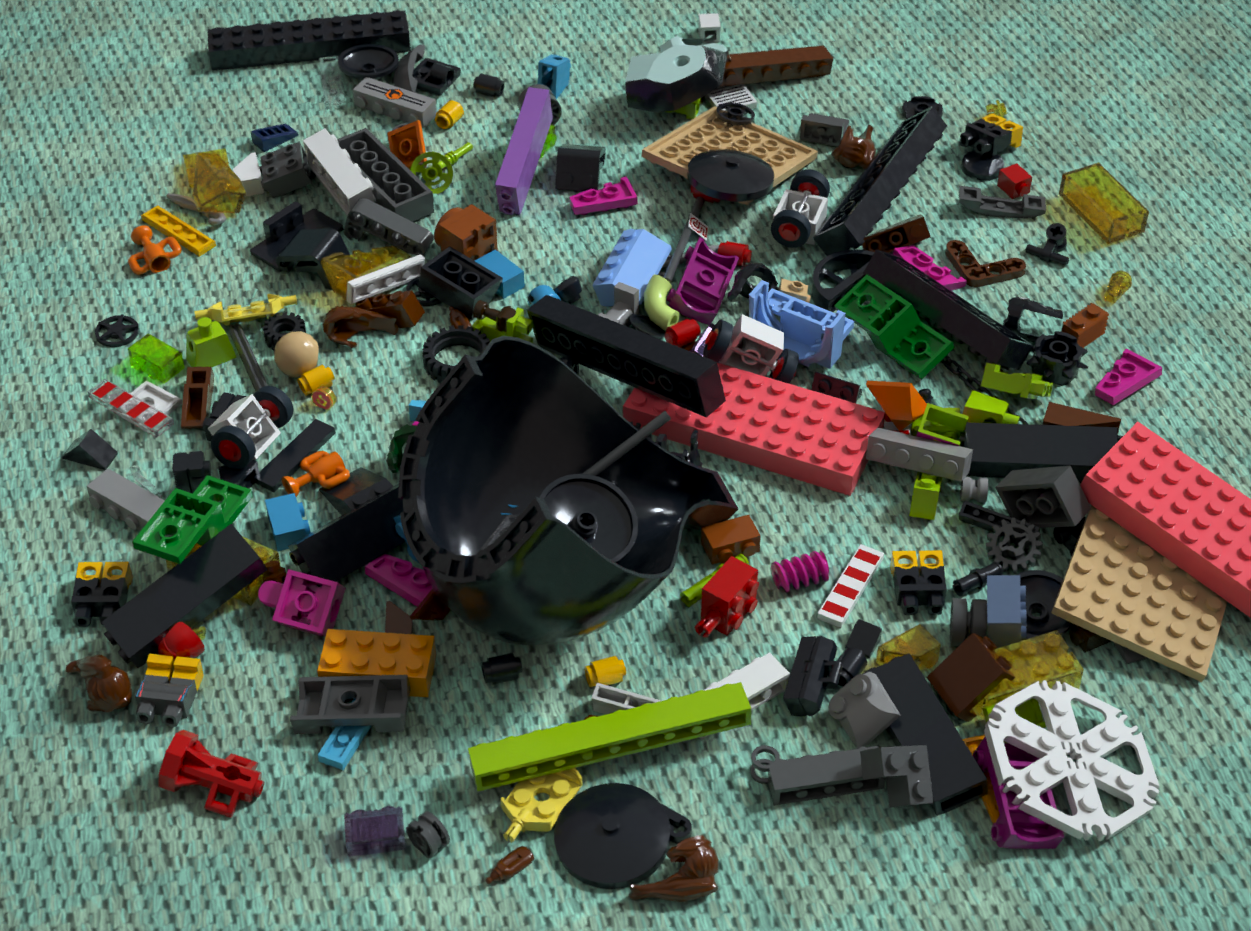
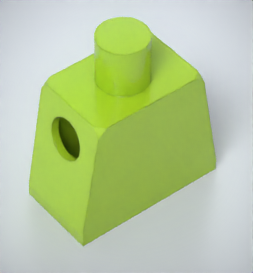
[186,317,237,367]
[963,390,1020,428]

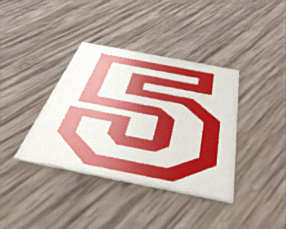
[688,213,709,241]

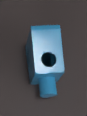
[538,55,571,99]

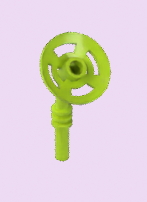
[410,142,473,194]

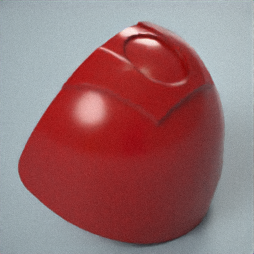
[158,622,205,661]

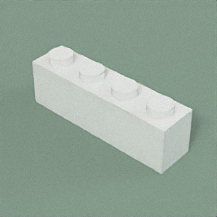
[699,652,790,740]

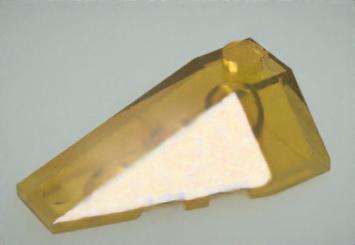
[192,152,246,213]

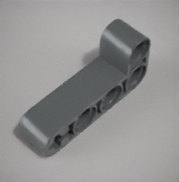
[344,198,434,256]

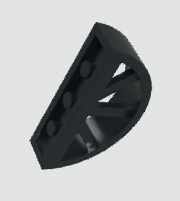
[812,250,874,312]

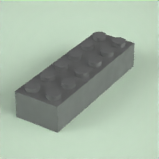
[337,128,434,222]

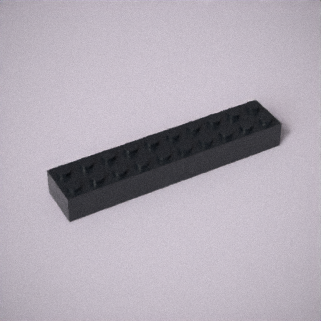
[207,10,411,71]
[813,106,947,256]
[527,295,726,417]

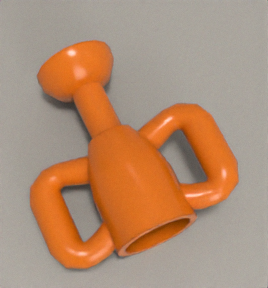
[128,225,181,275]
[281,451,350,497]

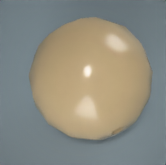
[274,331,318,378]

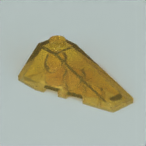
[321,246,411,301]

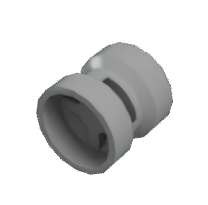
[960,477,988,503]

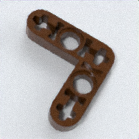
[945,240,1026,287]

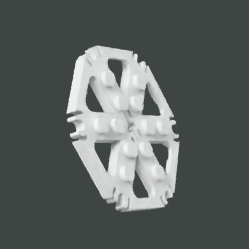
[984,680,1160,841]

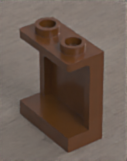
[926,633,1016,722]

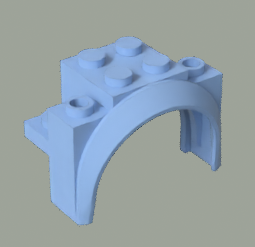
[749,280,854,369]

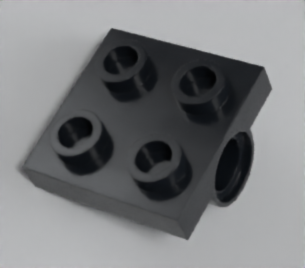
[412,58,461,96]

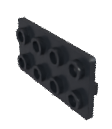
[250,201,344,272]

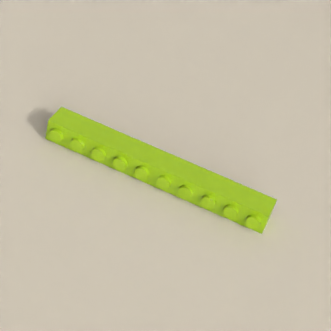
[468,682,751,792]

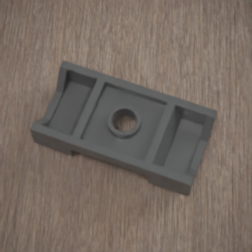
[290,675,411,734]

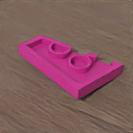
[569,176,638,215]
[893,245,967,290]
[1095,348,1162,405]
[365,554,432,607]

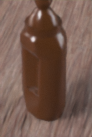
[449,306,472,329]
[485,846,534,884]

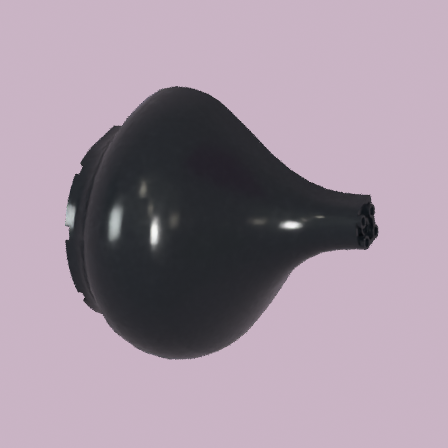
[398,336,738,645]

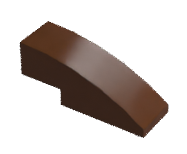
[181,367,215,429]

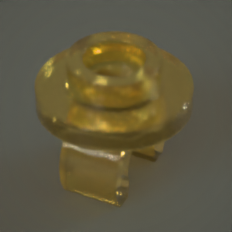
[985,100,1007,118]

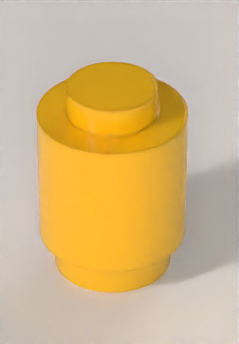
[435,100,464,129]
[297,365,335,396]
[584,656,626,687]

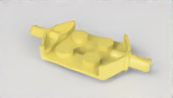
[194,294,297,326]
[501,768,582,842]

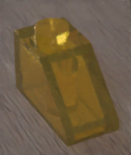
[876,624,941,670]

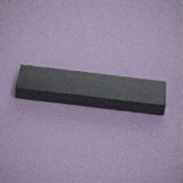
[254,419,336,492]

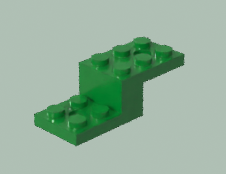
[834,275,955,380]
[132,475,253,564]

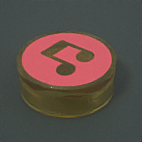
[311,386,336,410]

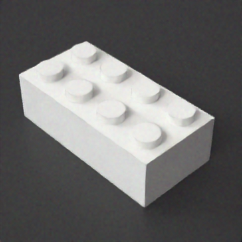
[303,128,376,216]

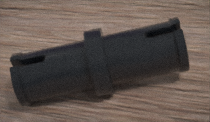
[952,562,1003,596]

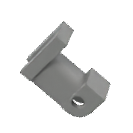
[598,282,639,327]

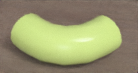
[644,274,680,331]

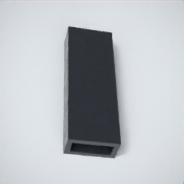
[960,422,1117,481]
[288,483,405,587]
[102,524,268,668]
[863,653,988,816]

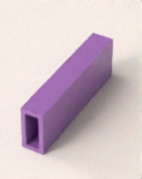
[495,87,553,215]

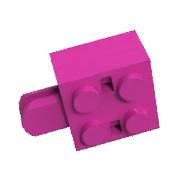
[258,569,346,637]

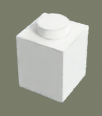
[698,13,721,43]

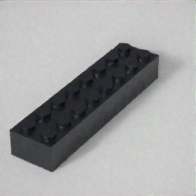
[863,249,1033,370]

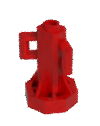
[159,729,264,818]

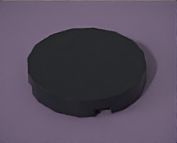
[902,96,943,119]
[961,150,1004,181]

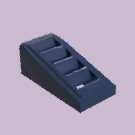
[251,124,299,152]

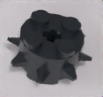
[1026,331,1089,386]

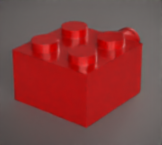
[694,556,759,638]

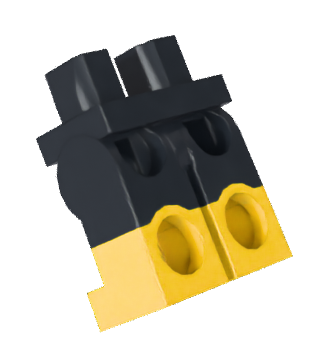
[959,113,1023,157]
[890,550,947,615]
[71,562,133,627]

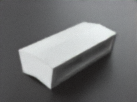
[591,683,661,714]

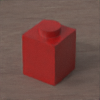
[997,163,1032,199]

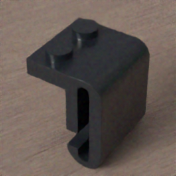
[555,144,606,191]
[276,229,354,290]

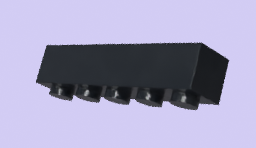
[959,501,1040,534]

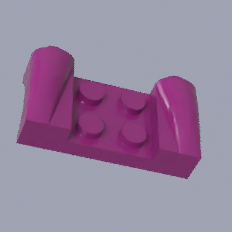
[666,237,739,325]
[973,736,1065,849]

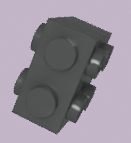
[259,141,312,198]

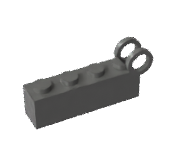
[750,745,885,806]

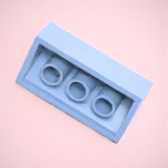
[592,229,672,306]

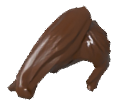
[831,125,876,169]
[323,306,399,348]
[66,654,132,713]
[629,835,719,902]

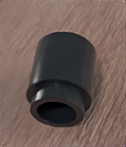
[473,73,505,97]
[837,648,867,687]
[481,653,522,685]

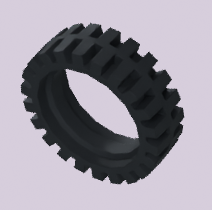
[423,325,490,383]

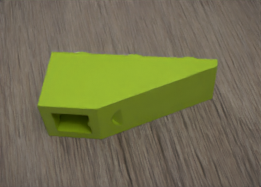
[909,471,942,520]

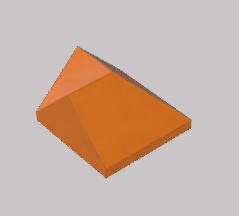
[387,120,427,170]
[866,381,927,431]

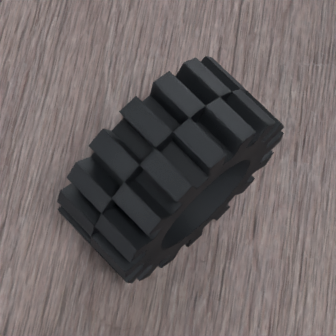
[263,312,306,351]

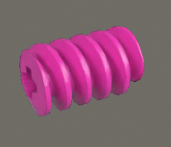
[771,550,829,593]

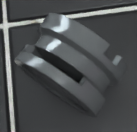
[406,811,450,858]

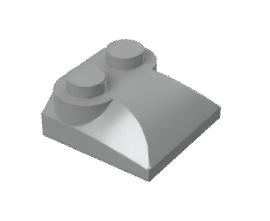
[829,672,901,748]

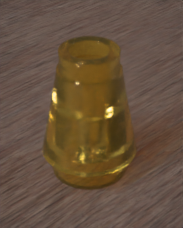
[1104,271,1132,303]

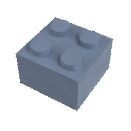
[987,575,1026,649]

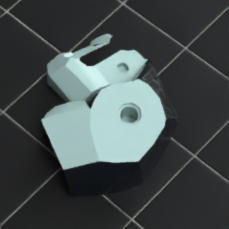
[625,35,731,112]

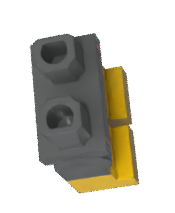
[135,654,204,727]

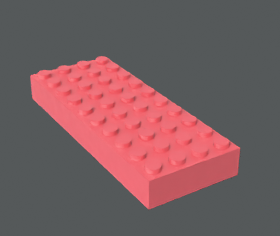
[623,362,885,496]
[1080,421,1251,618]

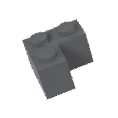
[860,745,933,808]

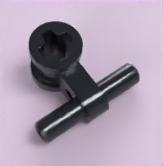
[1025,223,1069,266]

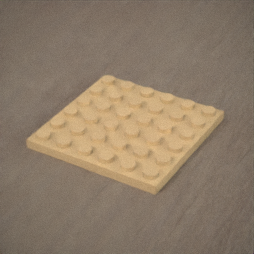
[641,106,818,205]
[1051,505,1227,682]

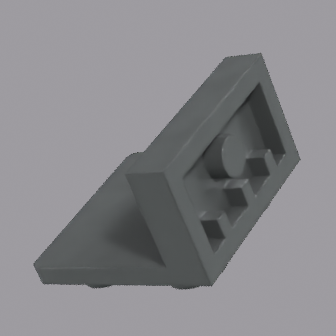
[800,113,849,147]

